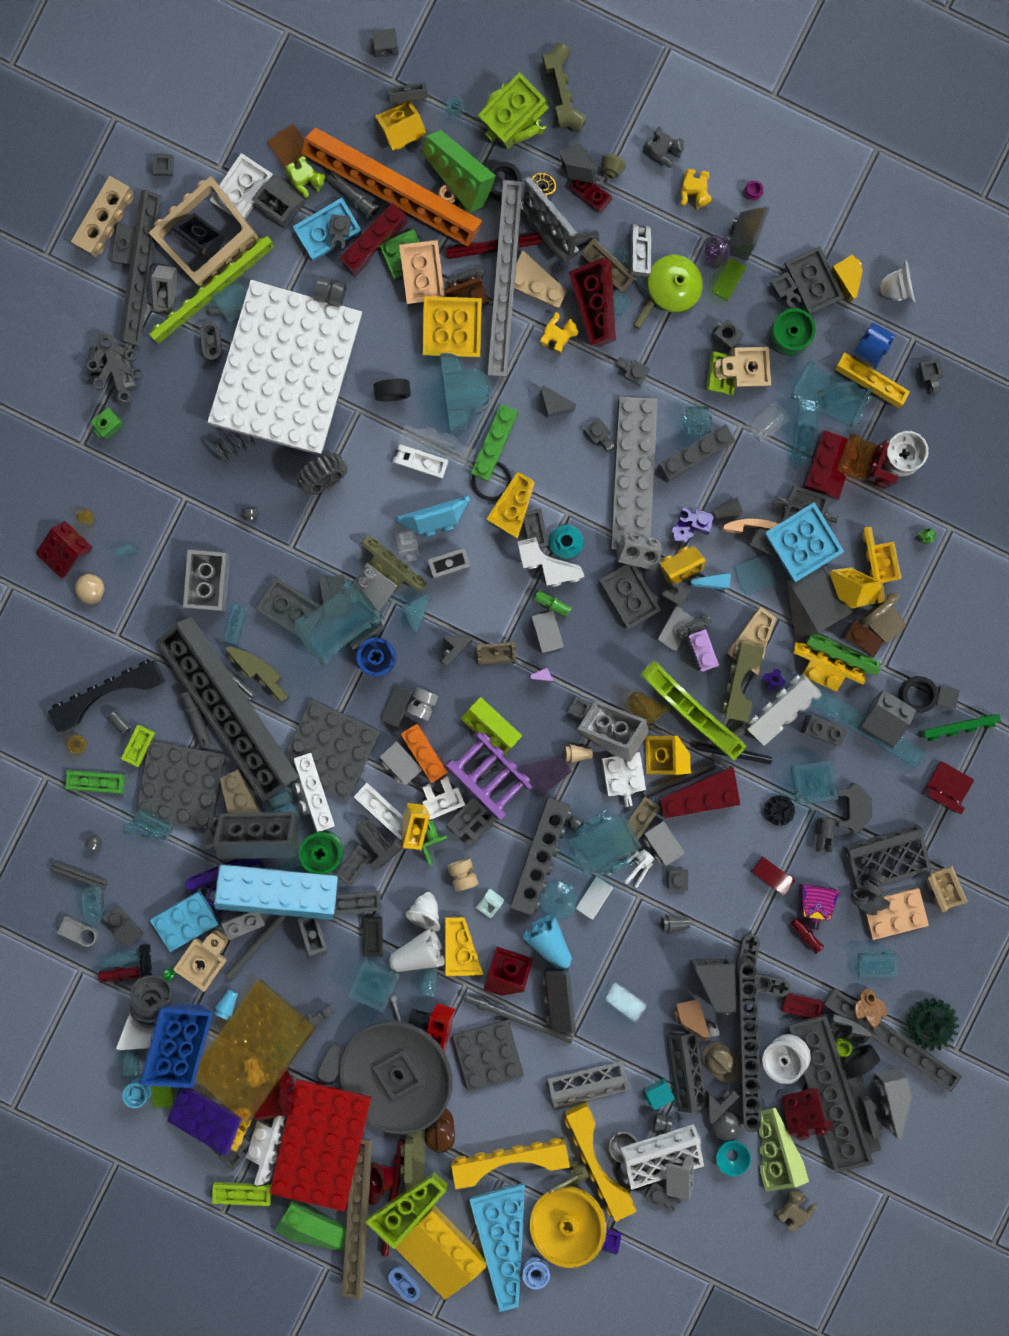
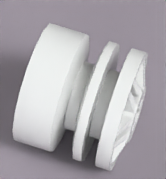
[883,431,928,477]

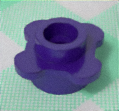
[763,669,786,691]

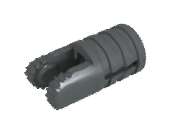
[816,817,836,853]

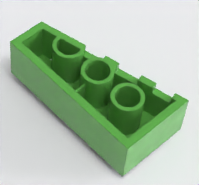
[421,130,496,213]

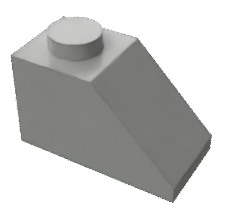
[152,265,178,313]

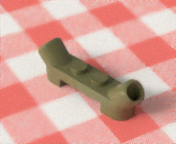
[542,43,586,132]

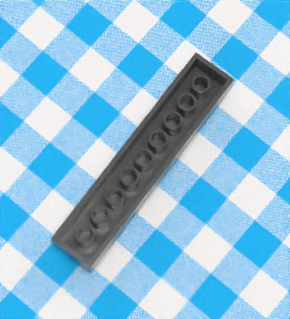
[155,617,299,801]

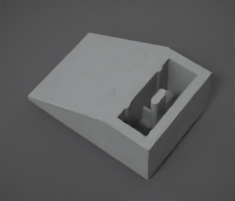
[874,1068,912,1140]

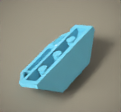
[395,496,470,538]

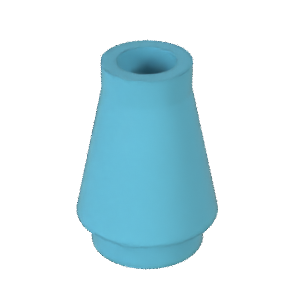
[214,989,238,1020]

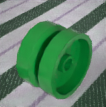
[769,308,816,356]
[299,830,344,875]

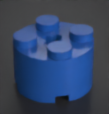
[852,322,896,369]
[356,638,397,676]

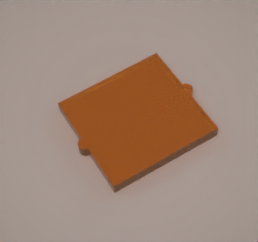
[267,124,306,168]

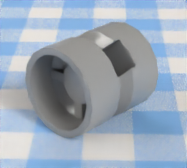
[406,686,439,721]

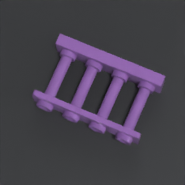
[444,732,532,820]

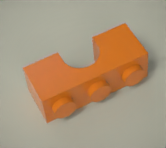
[401,723,448,783]

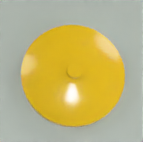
[530,1186,606,1268]

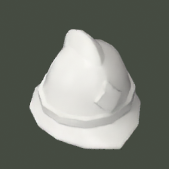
[880,260,915,302]
[405,892,440,932]

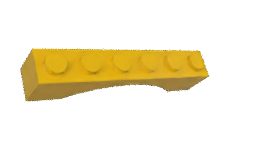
[564,1101,637,1222]
[451,1138,570,1189]

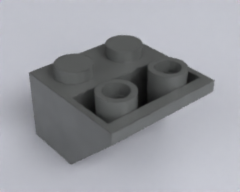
[252,175,308,229]

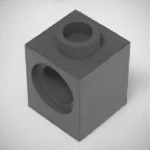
[370,28,399,58]
[712,319,744,352]

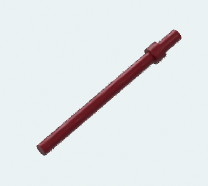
[381,1140,405,1256]

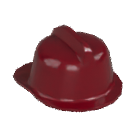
[369,1162,395,1205]

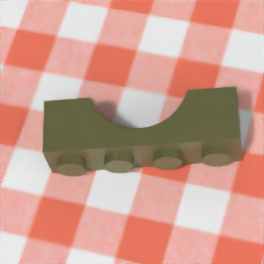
[722,640,765,722]

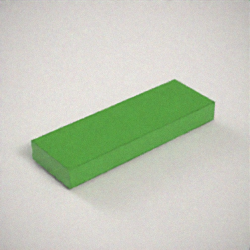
[65,770,125,794]

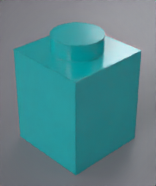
[644,1078,675,1110]

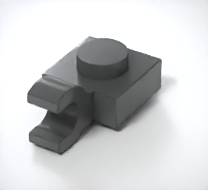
[615,357,650,386]
[919,358,943,395]
[584,418,615,452]
[219,1134,252,1171]

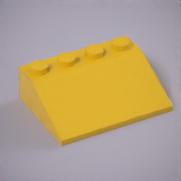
[395,1204,486,1300]

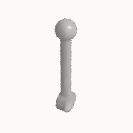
[389,995,401,1022]

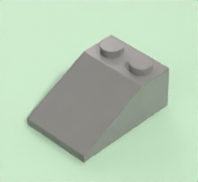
[577,700,648,762]

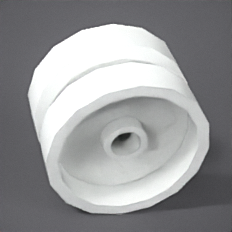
[762,1034,811,1084]

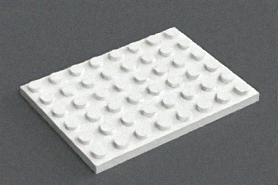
[208,280,362,456]

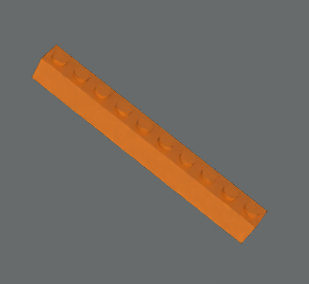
[301,127,483,246]

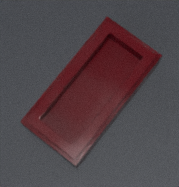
[781,993,823,1018]

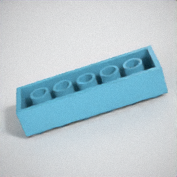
[215,865,338,920]

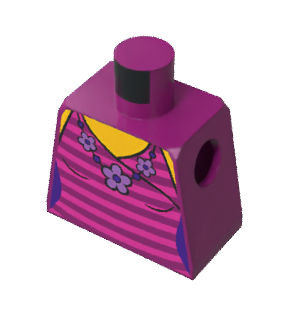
[799,883,840,930]

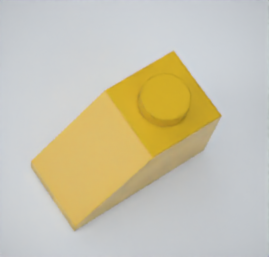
[831,254,863,303]
[402,803,430,850]

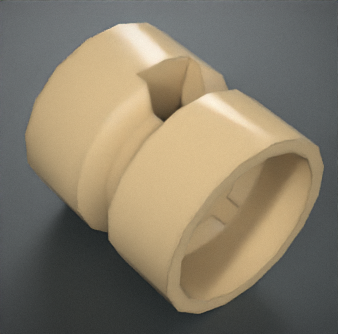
[447,858,479,892]

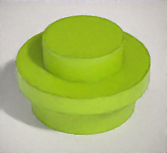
[835,1038,852,1057]

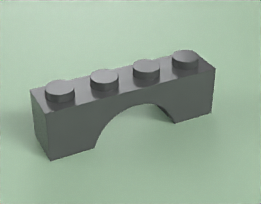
[657,424,736,483]

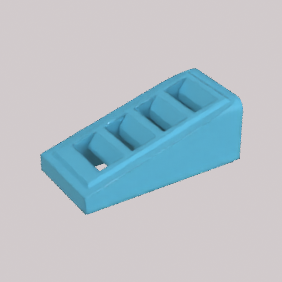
[689,573,731,590]

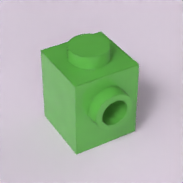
[91,407,125,440]

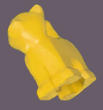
[680,169,712,210]
[539,312,579,354]

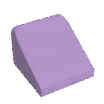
[530,668,553,681]

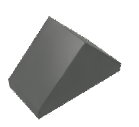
[541,385,576,418]

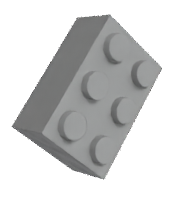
[183,550,230,612]

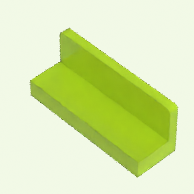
[460,697,522,756]

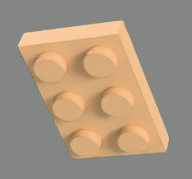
[399,240,445,304]
[865,888,929,940]

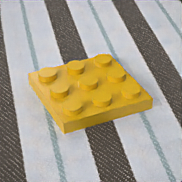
[423,296,482,357]

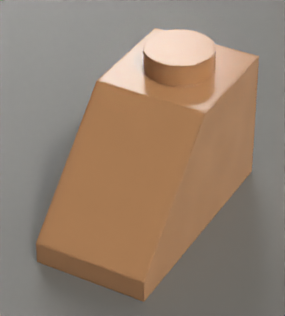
[674,999,709,1041]

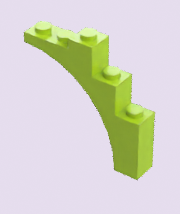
[641,661,747,761]

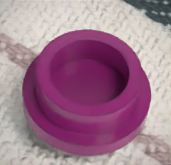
[744,181,764,200]

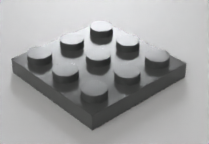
[453,1019,524,1091]

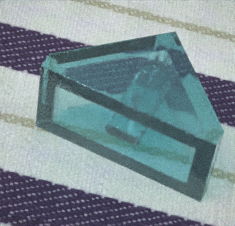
[402,595,431,633]

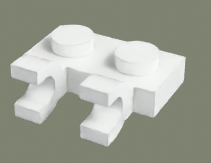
[422,776,465,820]

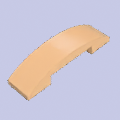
[721,519,778,534]

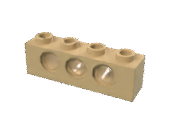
[71,175,134,258]

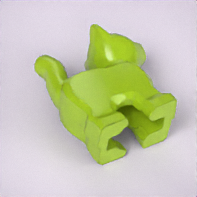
[284,156,325,198]

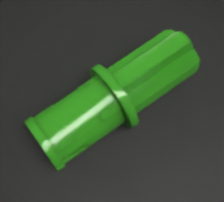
[534,590,572,618]

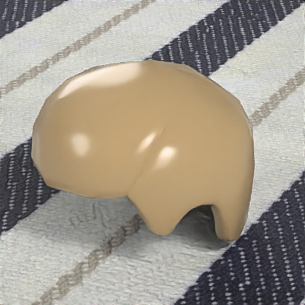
[75,574,105,605]

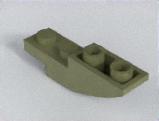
[226,646,290,702]

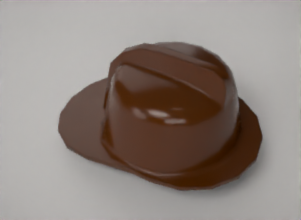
[425,1109,455,1152]

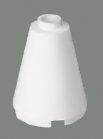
[389,929,445,972]

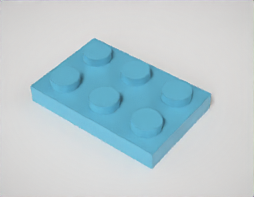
[293,198,362,261]
[150,890,220,952]

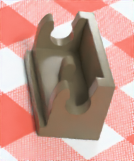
[477,642,516,665]

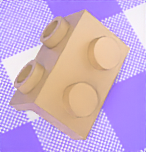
[927,866,967,913]

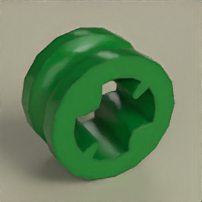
[161,966,176,983]

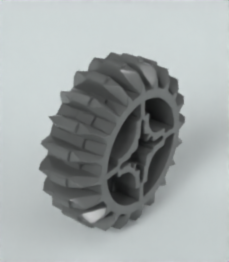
[297,453,348,495]

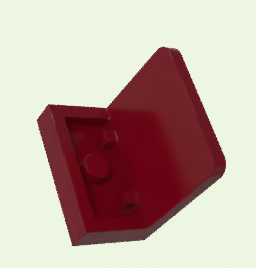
[864,440,899,490]
[36,521,93,578]
[254,1068,295,1120]
[782,1088,833,1140]

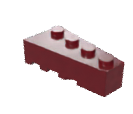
[569,258,616,347]
[659,766,741,819]

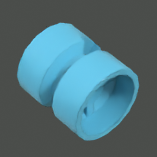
[122,1077,153,1108]

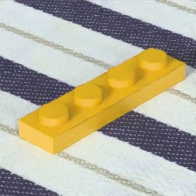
[835,352,910,409]

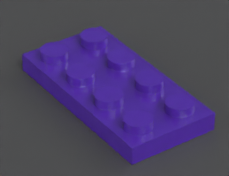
[167,1087,242,1156]

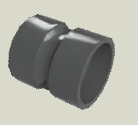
[313,276,347,308]

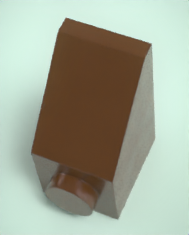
[840,621,883,658]

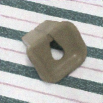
[858,593,907,643]

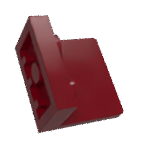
[922,761,974,815]

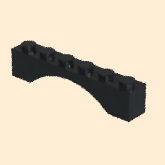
[47,659,166,732]

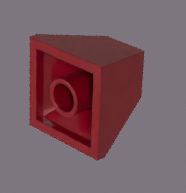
[483,947,533,996]

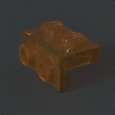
[837,434,877,480]

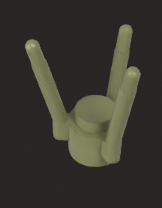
[548,1160,590,1193]

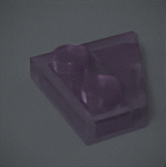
[519,756,572,796]

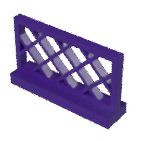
[185,858,266,917]

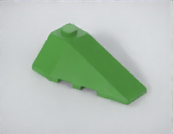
[274,1199,346,1252]

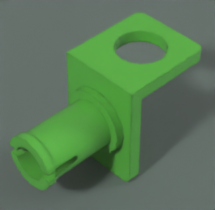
[422,820,448,866]

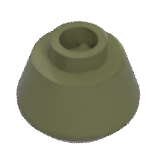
[601,154,626,179]

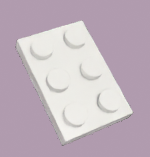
[209,153,274,221]

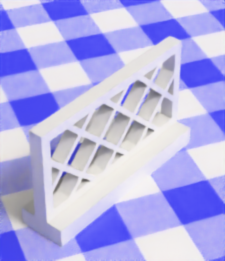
[620,1124,704,1190]

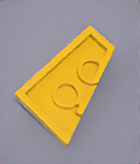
[486,472,535,539]
[445,917,484,976]

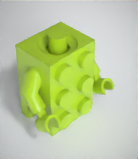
[478,72,549,150]

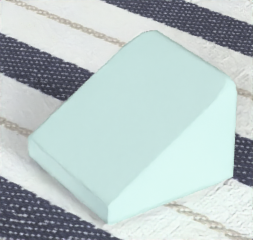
[475,889,504,919]

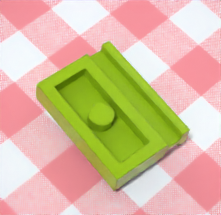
[706,352,735,396]

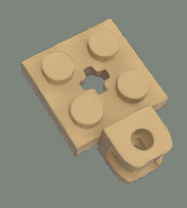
[714,347,771,388]
[173,929,229,992]

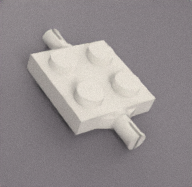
[601,752,646,807]

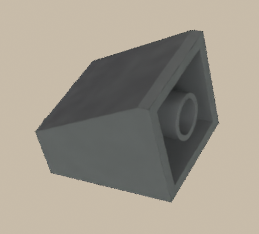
[691,958,736,1015]

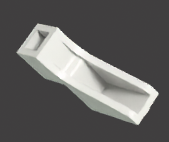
[517,537,584,587]

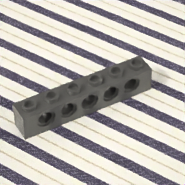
[510,797,572,915]

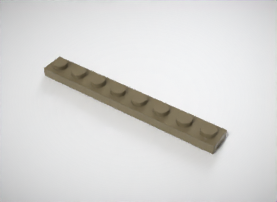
[342,1138,373,1300]

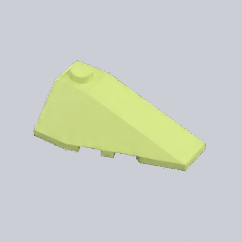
[759,1108,809,1192]

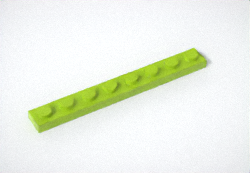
[149,236,275,344]

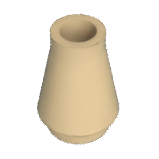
[564,744,593,763]

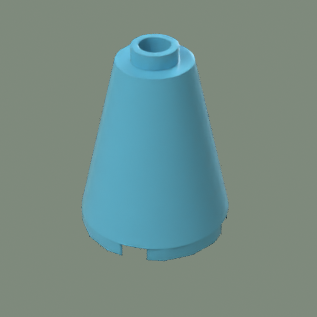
[523,915,572,970]

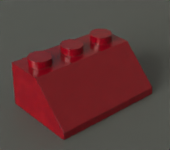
[802,430,856,500]

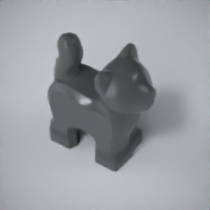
[643,126,684,168]

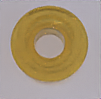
[76,509,96,525]
[67,735,87,754]

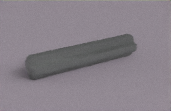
[51,862,107,890]

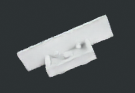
[292,753,335,832]
[246,1115,287,1186]

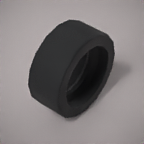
[489,162,522,202]
[373,379,411,402]
[899,676,939,713]
[841,1044,880,1078]

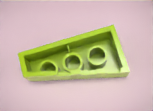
[365,1171,448,1249]

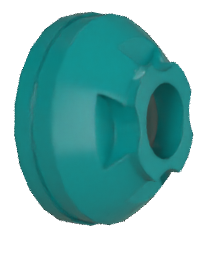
[549,525,584,559]
[716,1140,751,1177]

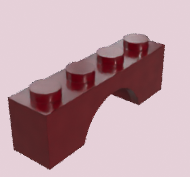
[340,203,408,277]

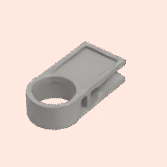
[57,915,99,947]

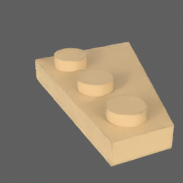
[514,250,567,310]
[726,607,776,676]

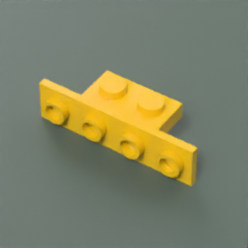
[862,527,902,603]
[793,642,865,692]

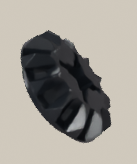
[764,795,796,826]

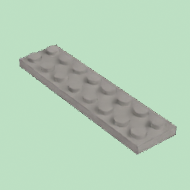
[611,397,658,552]

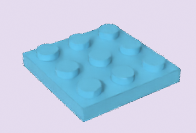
[764,502,844,582]

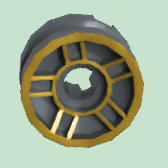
[532,173,556,201]

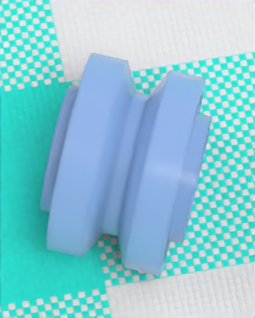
[522,1256,550,1289]

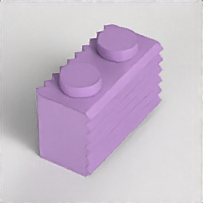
[686,629,719,672]

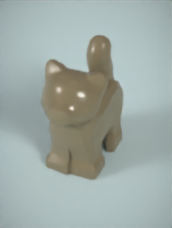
[775,1190,818,1233]

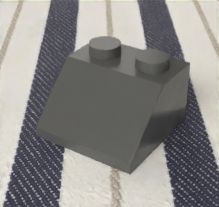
[860,690,916,748]

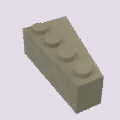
[220,769,263,813]

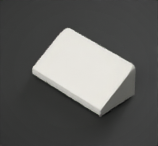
[576,876,613,920]

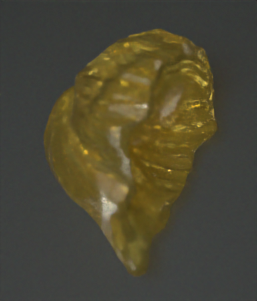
[628,692,671,725]

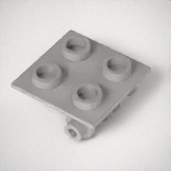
[348,563,397,615]

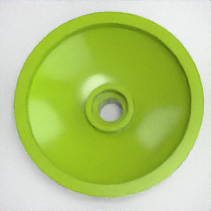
[647,255,703,313]

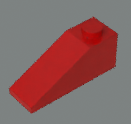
[427,1003,455,1052]

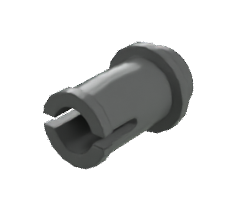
[107,710,131,735]

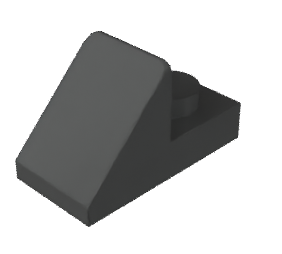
[441,635,473,667]
[103,905,144,947]
[707,1086,740,1124]

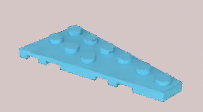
[469,1182,525,1312]

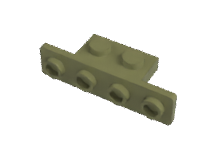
[360,535,427,593]
[401,1129,425,1191]

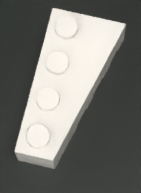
[747,674,821,746]

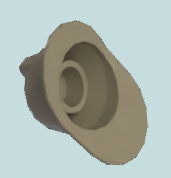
[702,1042,740,1084]

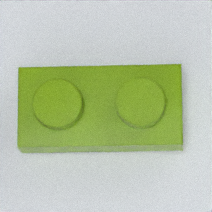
[121,724,156,767]

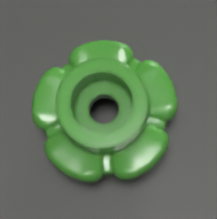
[918,528,937,544]

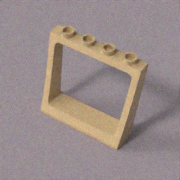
[149,176,260,287]

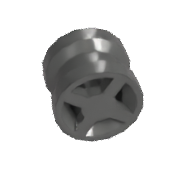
[652,1113,672,1134]

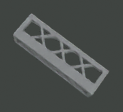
[548,1061,629,1108]

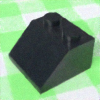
[171,213,225,260]

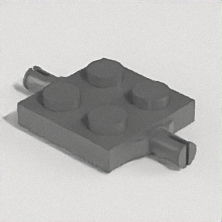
[774,485,838,524]

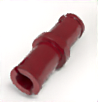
[789,917,824,954]
[98,966,140,984]

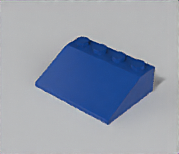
[139,1004,213,1088]

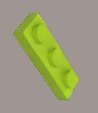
[212,1182,271,1206]

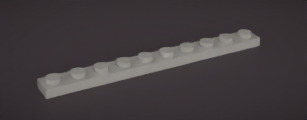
[488,180,523,377]

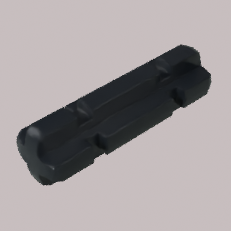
[139,944,152,978]

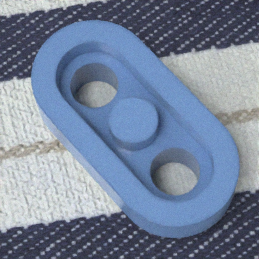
[388,1265,421,1302]

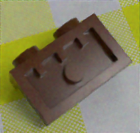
[445,276,489,305]

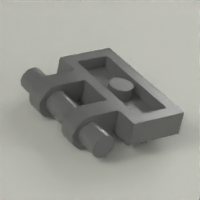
[447,797,497,847]

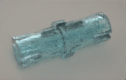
[99,949,140,971]

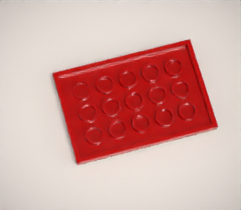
[269,1079,372,1212]

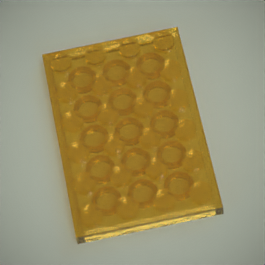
[196,980,316,1123]

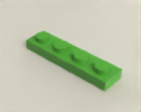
[471,404,518,482]
[807,633,881,675]

